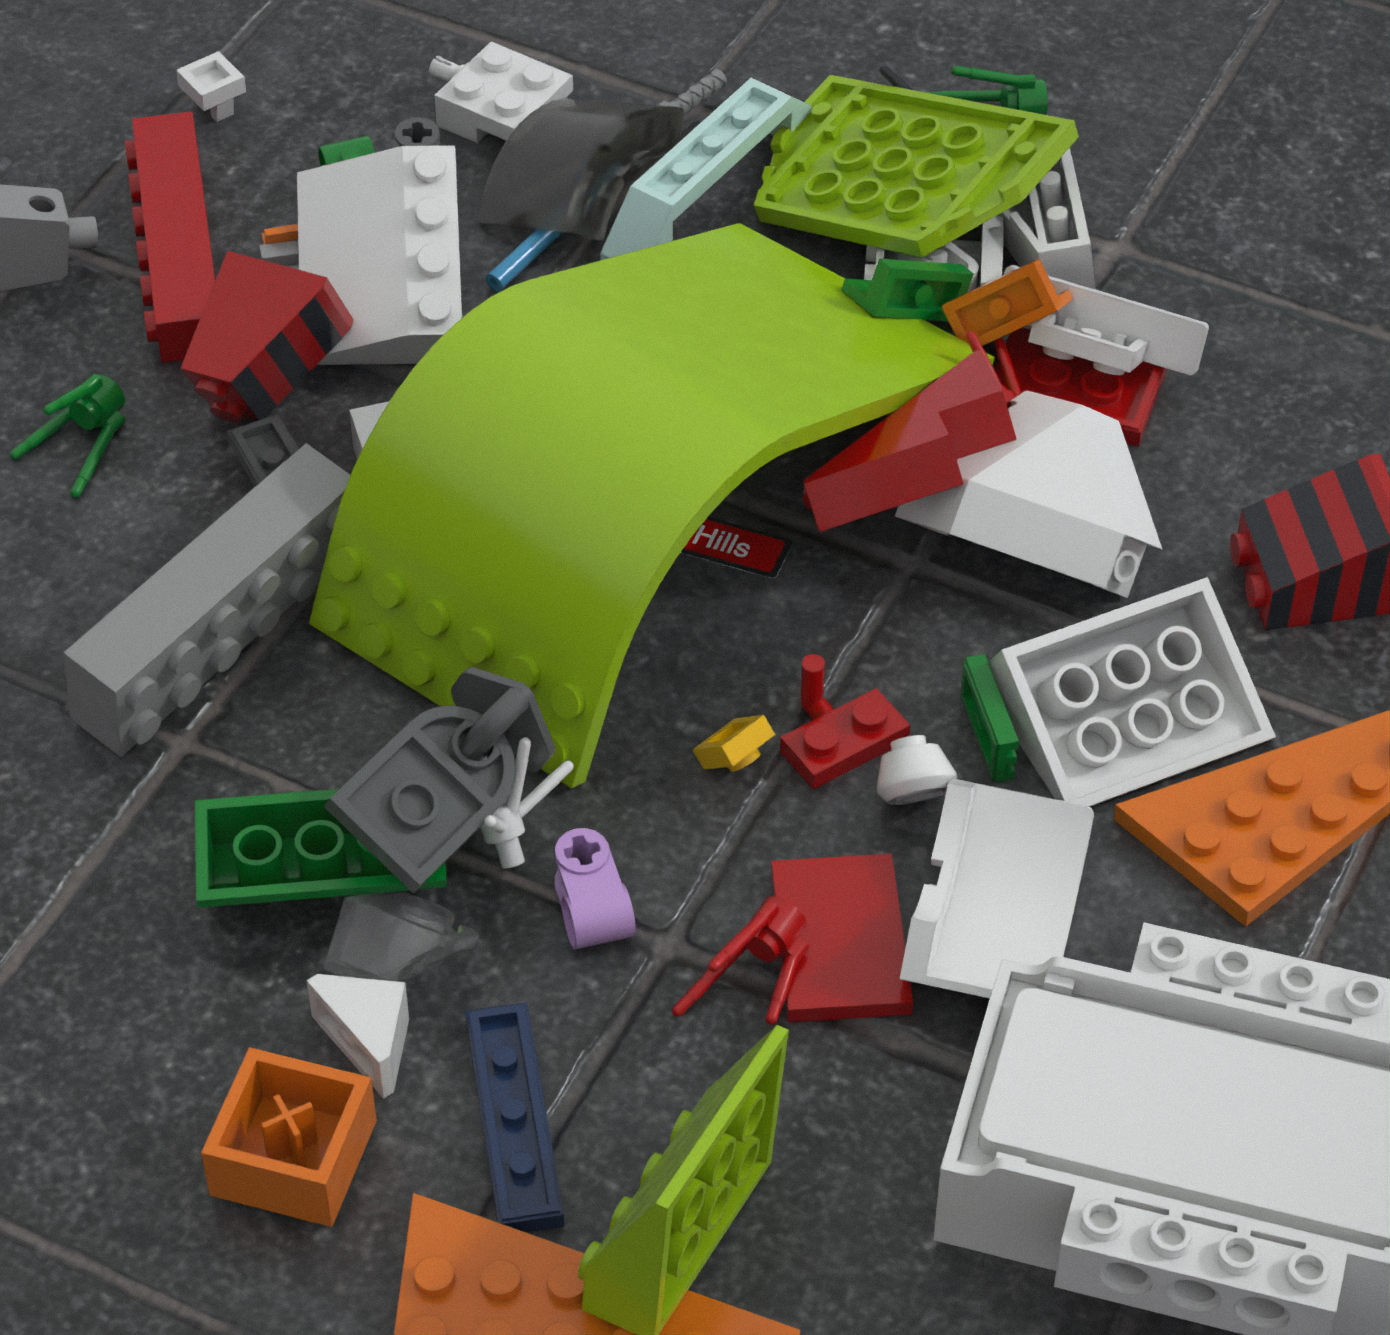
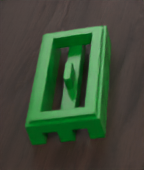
[960,654,1019,783]

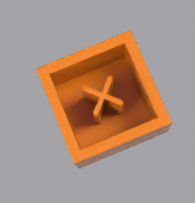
[201,1047,377,1227]

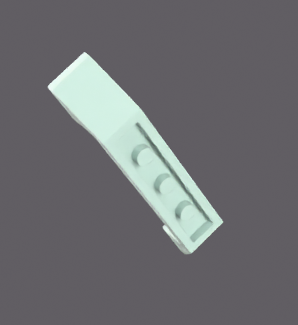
[600,78,813,260]

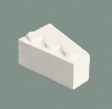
[997,148,1095,289]

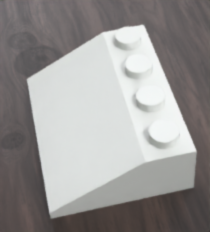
[297,146,462,365]
[988,577,1276,807]

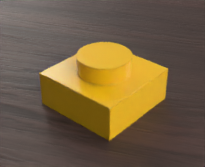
[692,715,775,772]

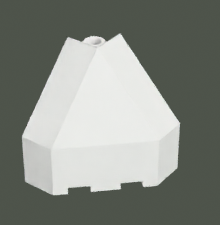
[895,390,1163,598]

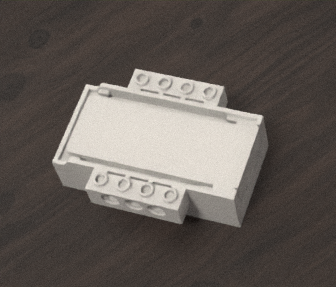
[933,923,1390,1335]

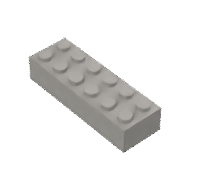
[63,443,350,757]

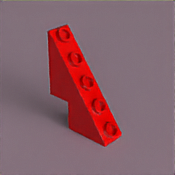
[803,350,1016,532]

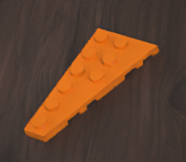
[1113,710,1390,927]
[394,1193,800,1335]

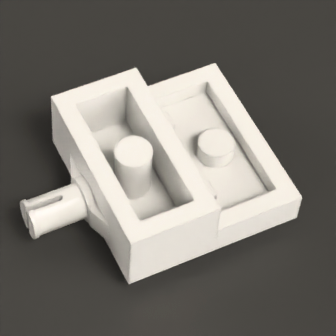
[429,42,573,145]

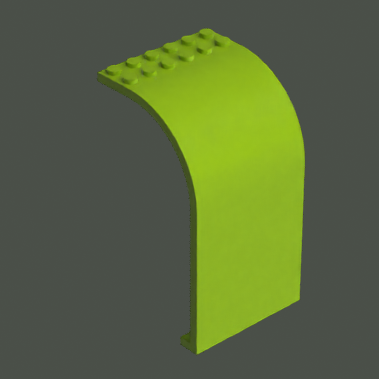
[309,223,995,788]

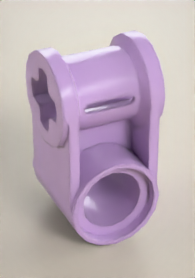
[554,828,636,950]

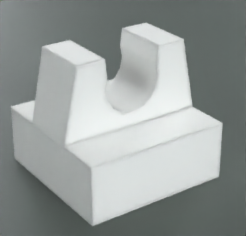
[176,51,246,122]

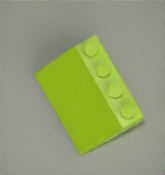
[578,1025,789,1335]

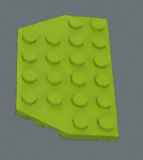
[754,75,1079,257]

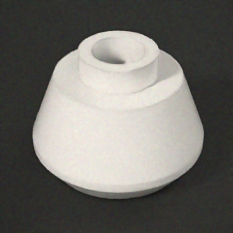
[876,735,957,805]

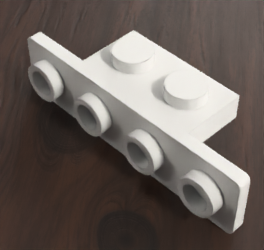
[1004,265,1209,375]

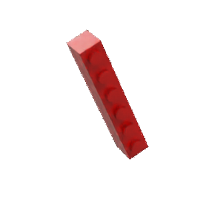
[125,112,215,363]

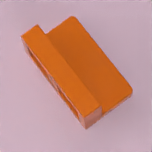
[941,258,1073,346]

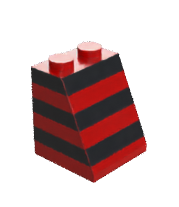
[180,251,354,422]
[1230,454,1390,630]

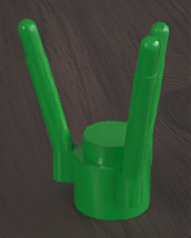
[926,66,1048,115]
[9,373,126,498]

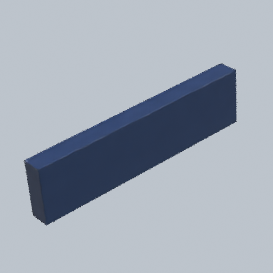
[465,1002,565,1232]

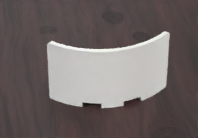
[900,778,1094,998]

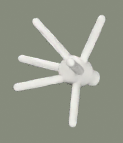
[480,737,574,868]

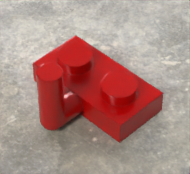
[780,654,910,790]

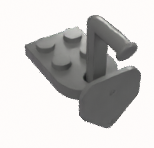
[324,667,555,894]

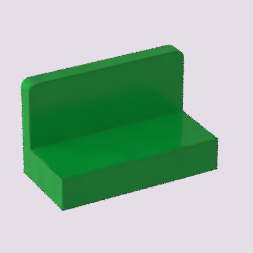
[841,259,974,321]

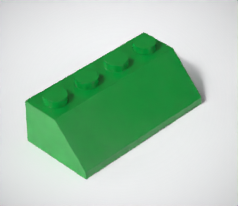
[195,789,447,908]

